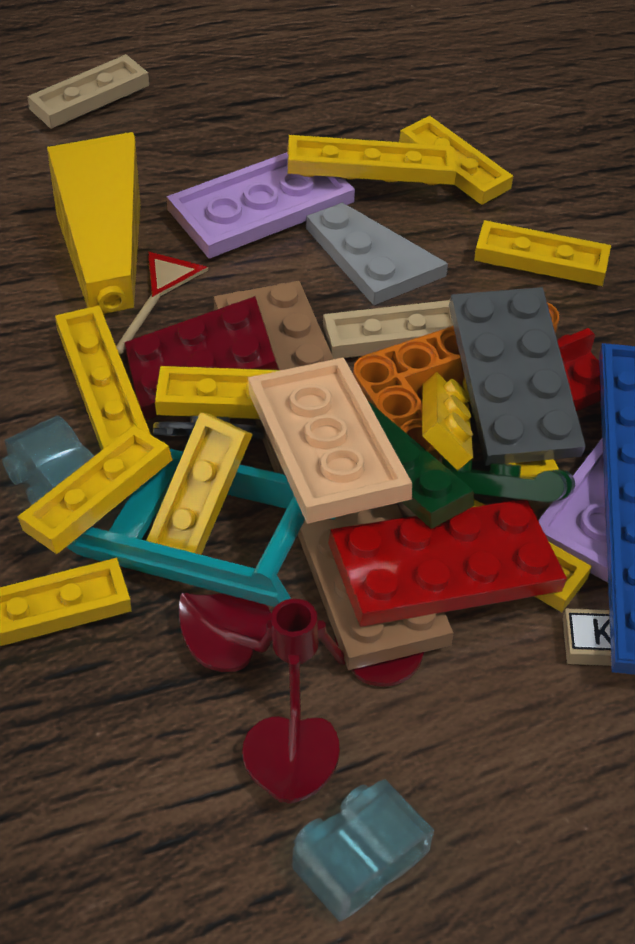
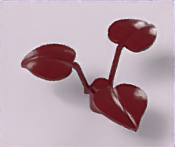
[179,593,424,803]

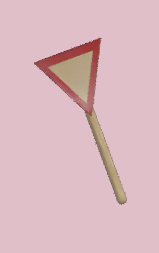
[116,251,208,355]

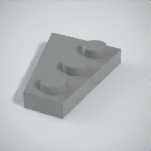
[306,202,448,305]

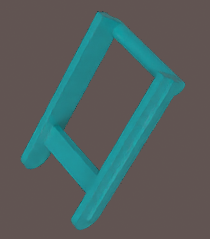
[67,449,336,607]

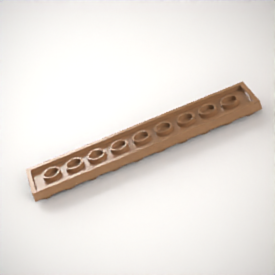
[213,281,454,670]

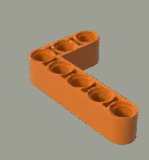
[353,302,559,461]

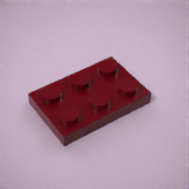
[124,296,279,420]

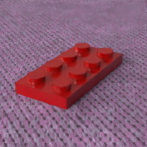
[328,499,567,627]

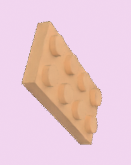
[248,357,412,524]

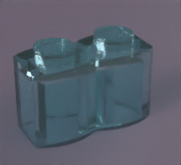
[2,415,94,505]
[292,779,434,922]

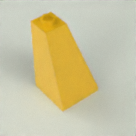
[47,132,140,314]

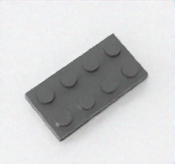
[449,287,586,466]

